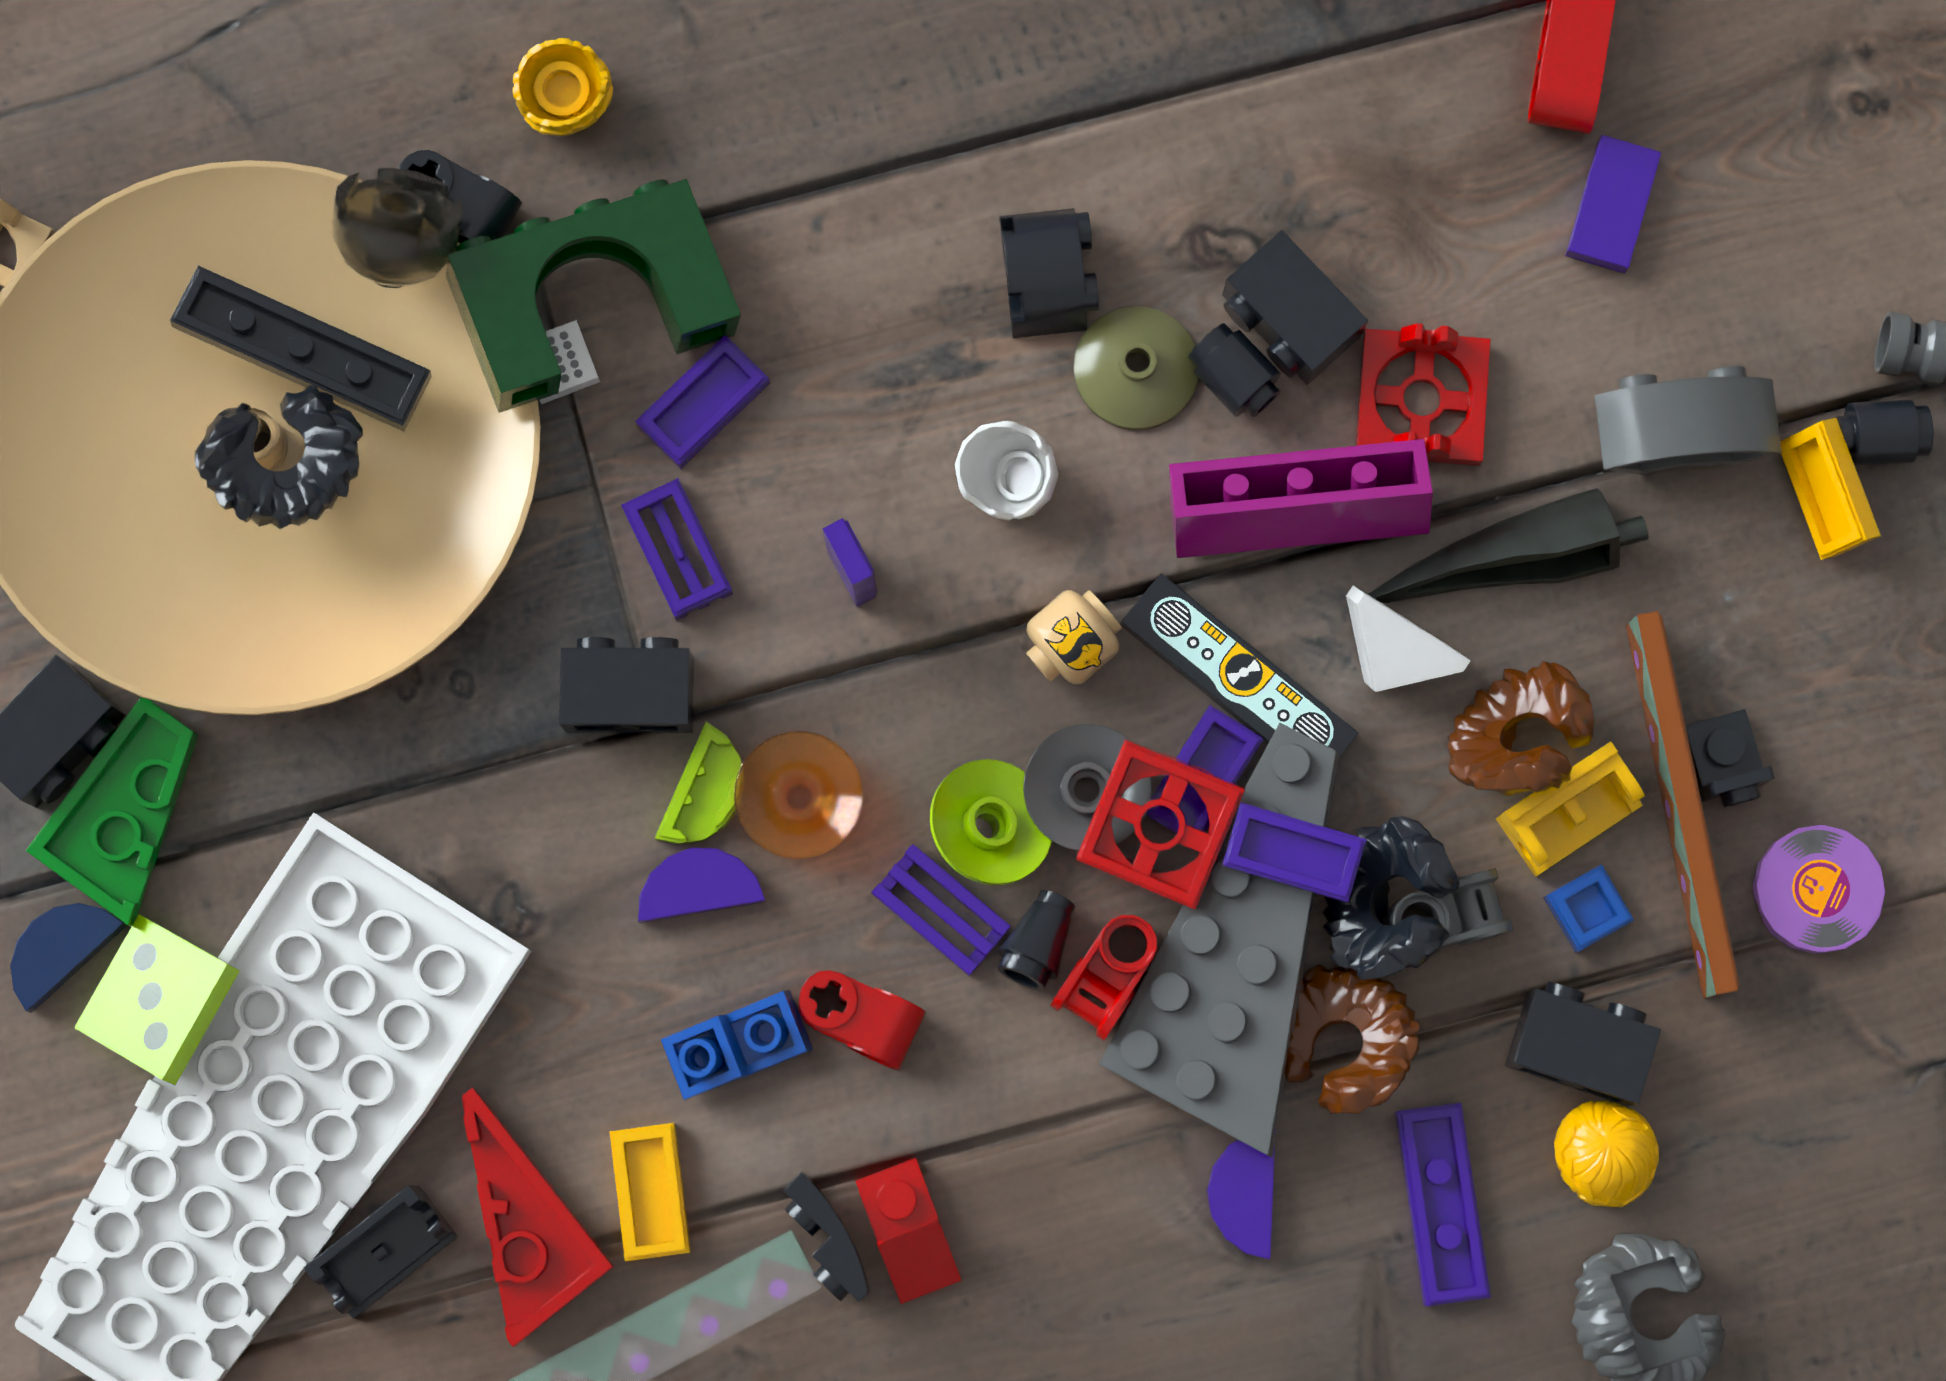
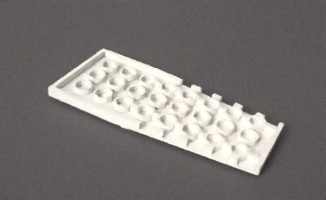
[15,812,532,1381]

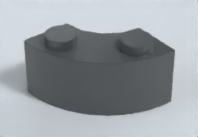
[1595,366,1782,475]

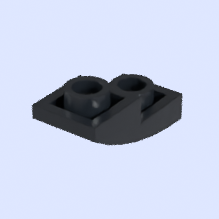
[783,1172,870,1302]

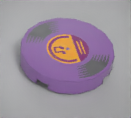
[1752,825,1885,954]

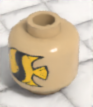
[1026,590,1122,684]

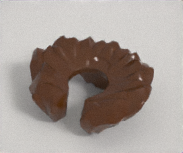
[1447,661,1594,796]
[1284,964,1420,1114]

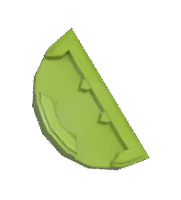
[655,722,745,846]

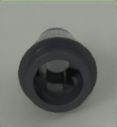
[997,890,1075,991]

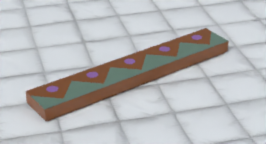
[1625,611,1740,999]

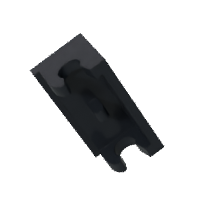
[303,1185,458,1319]

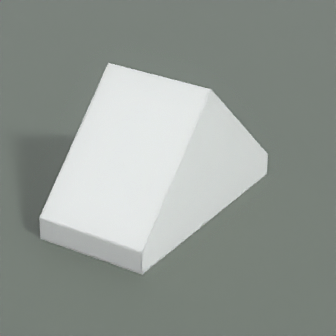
[1346,585,1471,692]

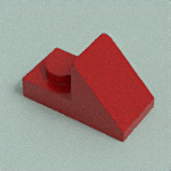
[855,1158,962,1304]

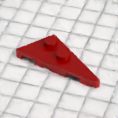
[462,1088,615,1347]

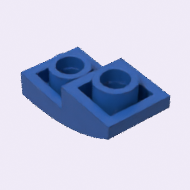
[661,990,813,1100]

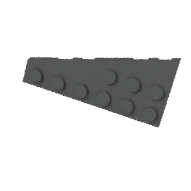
[1099,723,1340,1157]

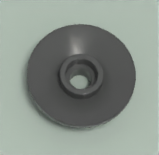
[1023,724,1152,851]

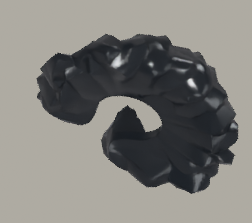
[195,385,363,529]
[1323,816,1459,980]

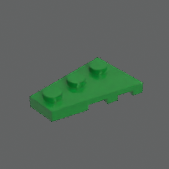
[25,697,198,927]

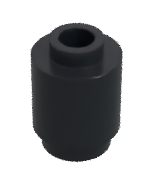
[1188,323,1281,417]
[1836,400,1934,466]

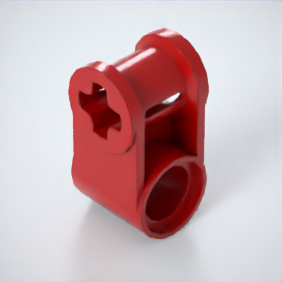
[1050,915,1157,1041]
[798,970,926,1071]

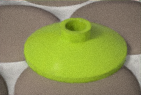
[930,759,1052,885]

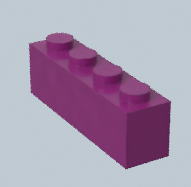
[1169,439,1433,558]

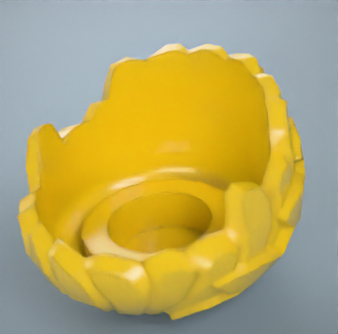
[512,38,613,136]
[1554,1101,1659,1208]

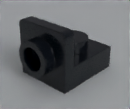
[1685,709,1775,808]

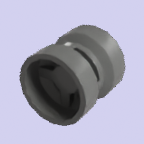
[1874,311,1946,385]

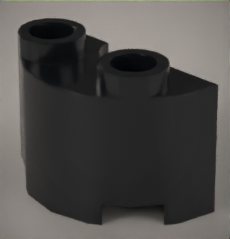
[999,208,1099,338]

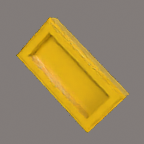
[1780,418,1881,560]
[609,1123,691,1261]

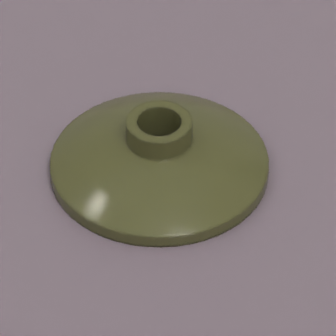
[1074,306,1198,430]

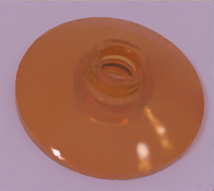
[734,731,863,859]

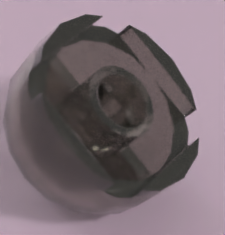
[332,168,463,288]

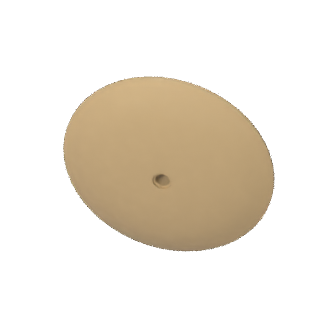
[0,160,541,716]

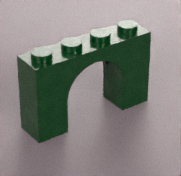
[446,179,741,413]

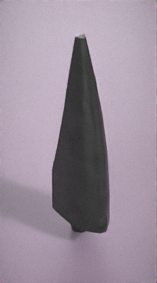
[1368,488,1649,604]

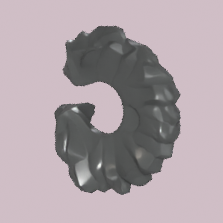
[1571,1233,1725,1381]

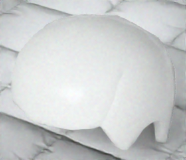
[954,421,1059,521]

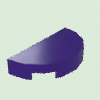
[638,848,766,923]
[1207,1128,1276,1260]

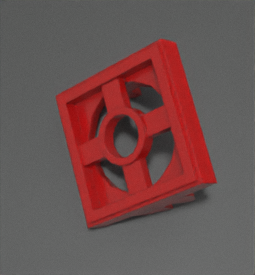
[1355,323,1491,466]
[1076,739,1246,909]

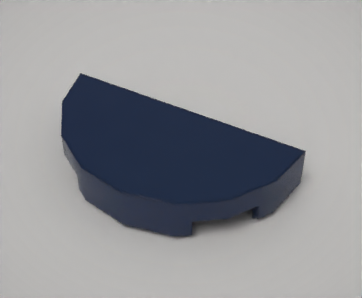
[10,903,127,1013]

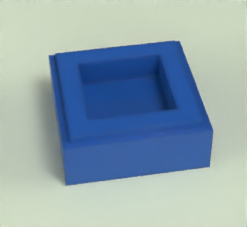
[1543,864,1634,953]

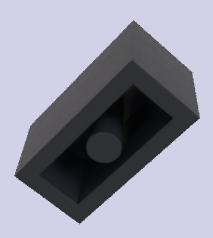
[1222,230,1368,385]
[559,637,694,733]
[0,655,125,808]
[1505,982,1661,1107]

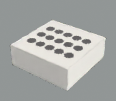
[540,320,600,404]

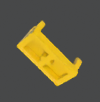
[1496,741,1645,877]

